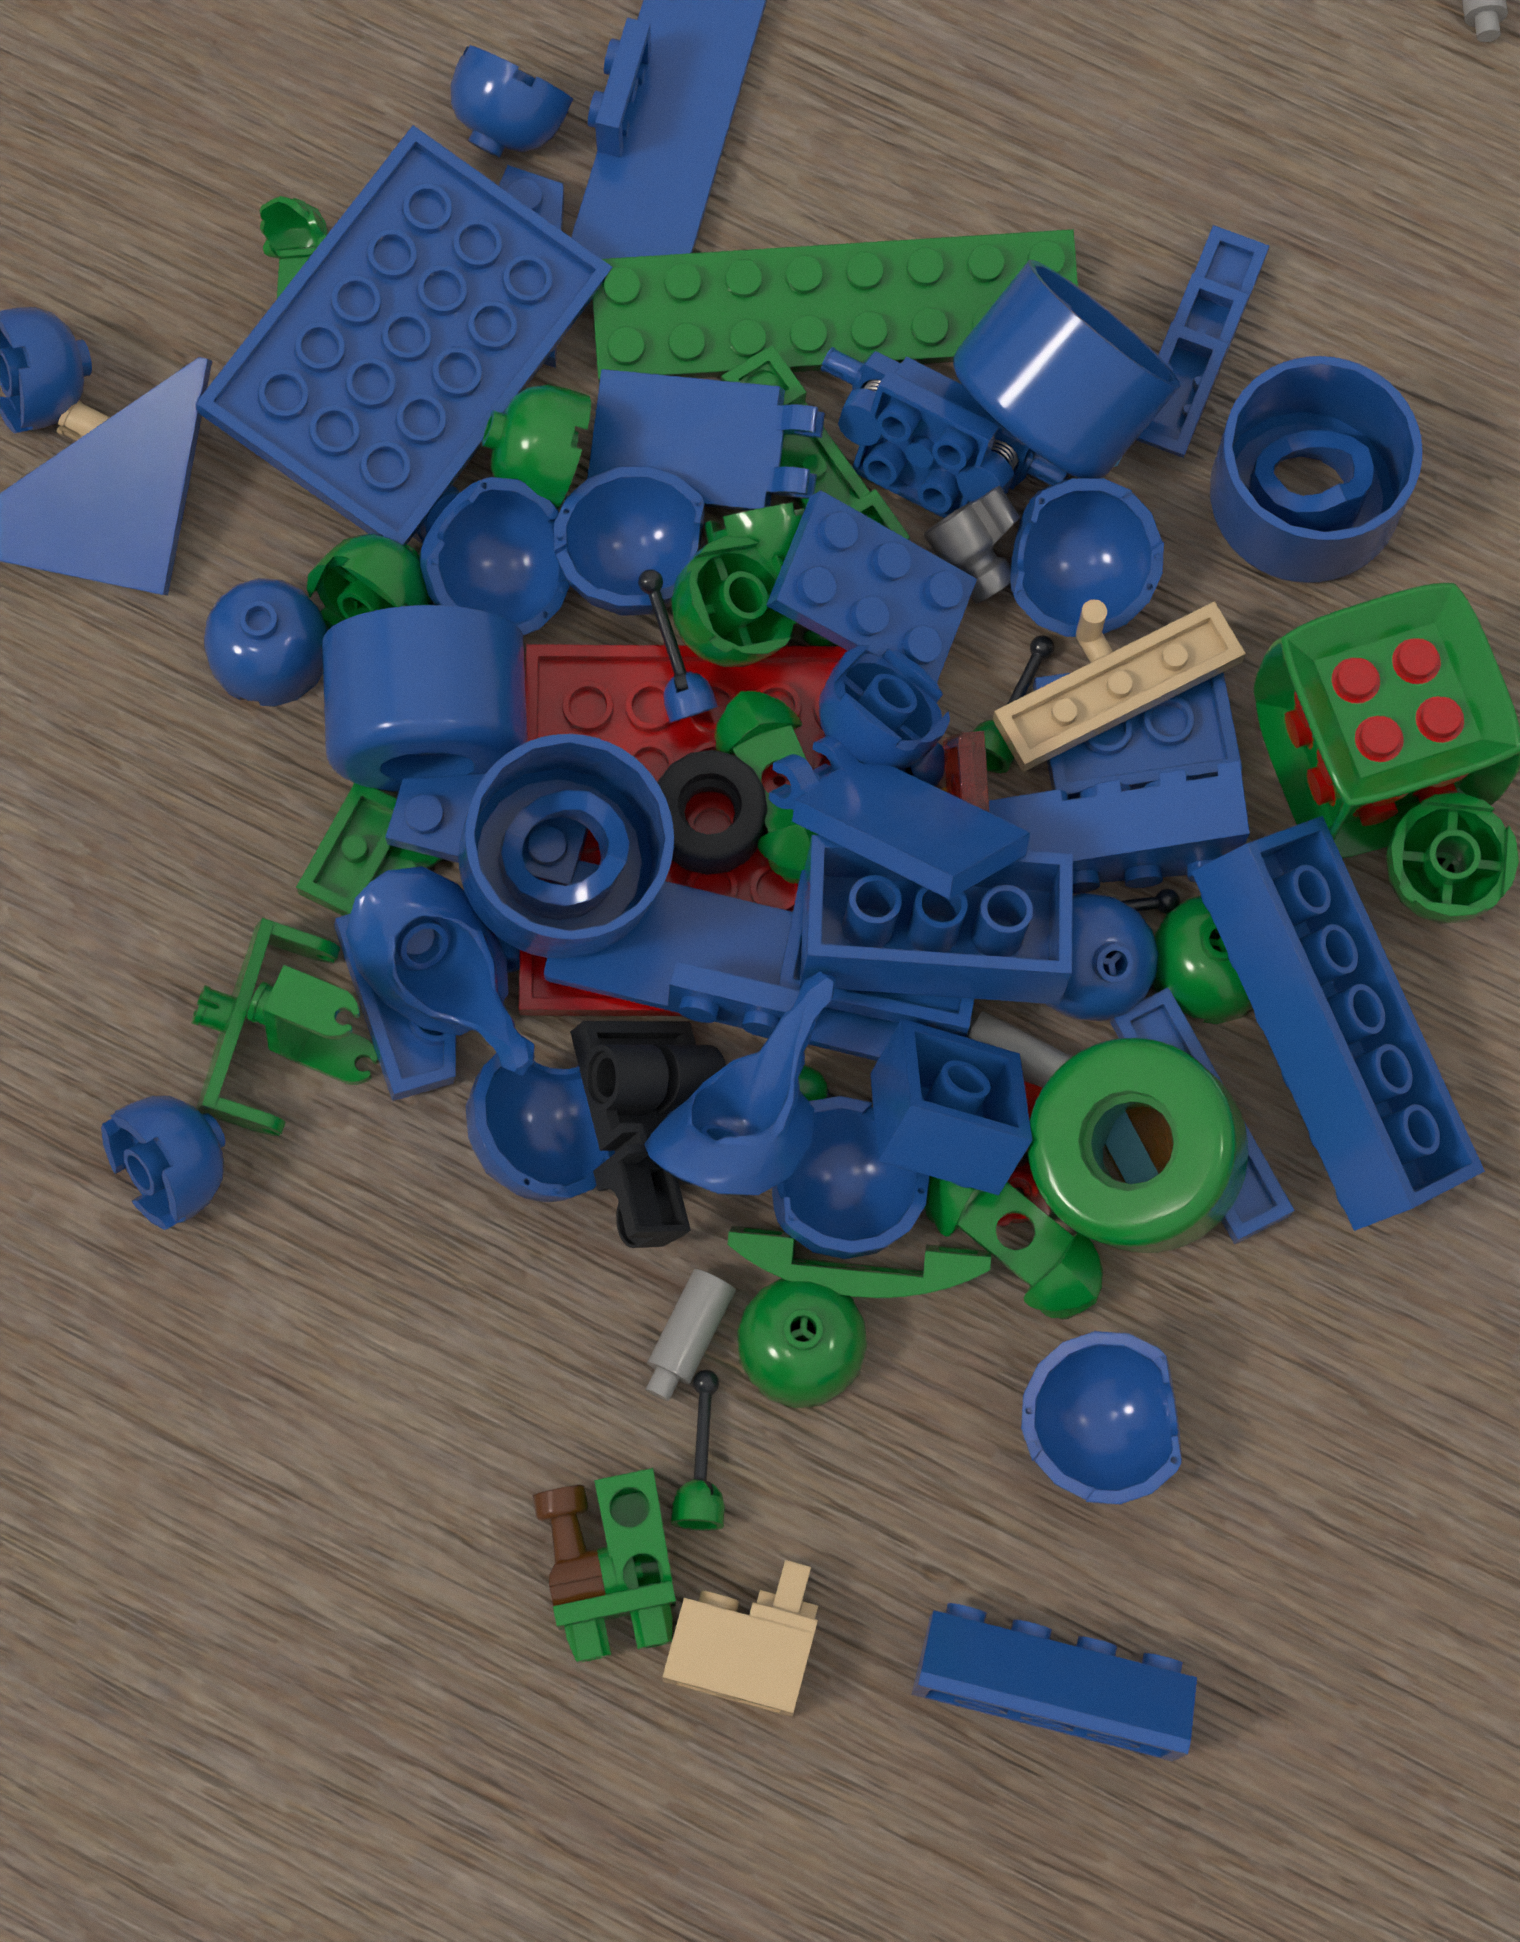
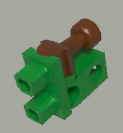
[532,1468,677,1663]

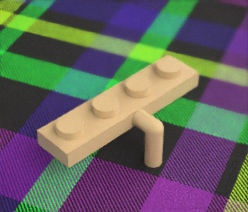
[993,599,1246,772]

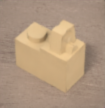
[662,1560,818,1717]

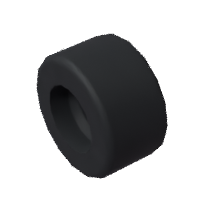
[657,750,767,875]

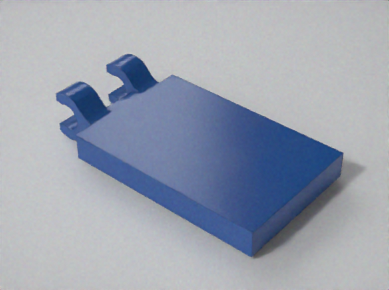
[587,369,825,511]
[769,735,1030,899]

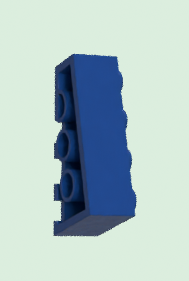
[989,760,1250,894]

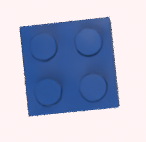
[870,1019,1032,1195]

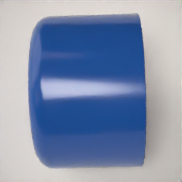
[953,260,1181,478]
[1210,356,1423,583]
[322,605,528,792]
[458,734,674,959]

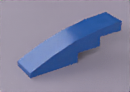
[1136,225,1269,458]

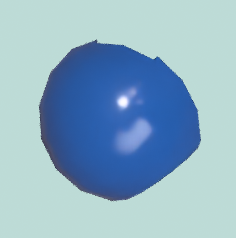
[554,466,705,616]
[420,477,570,635]
[1010,478,1164,637]
[466,1053,615,1202]
[772,1096,929,1259]
[1021,1331,1182,1505]

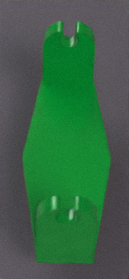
[191,918,341,1136]
[247,965,379,1085]

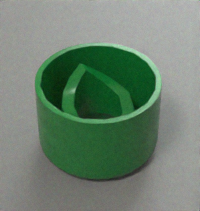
[1028,1038,1249,1253]

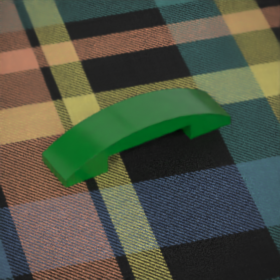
[721,344,910,541]
[727,1226,991,1298]

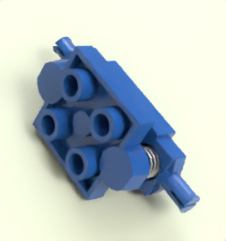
[821,347,1069,518]

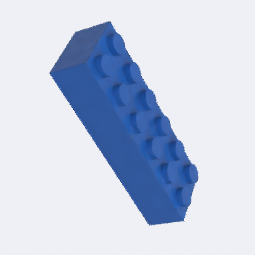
[1191,816,1485,1231]

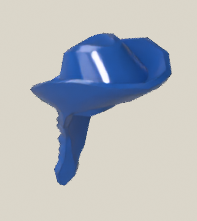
[346,866,535,1076]
[644,971,837,1195]

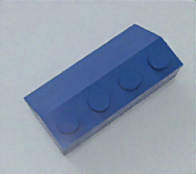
[911,1603,1197,1761]

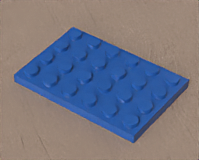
[195,125,612,546]

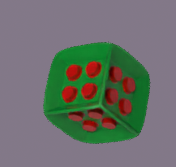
[1253,583,1520,858]

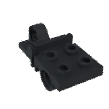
[570,1021,726,1248]

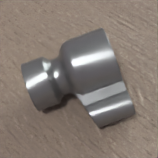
[923,485,1020,604]

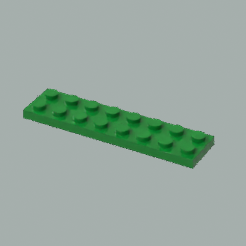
[593,229,1078,384]

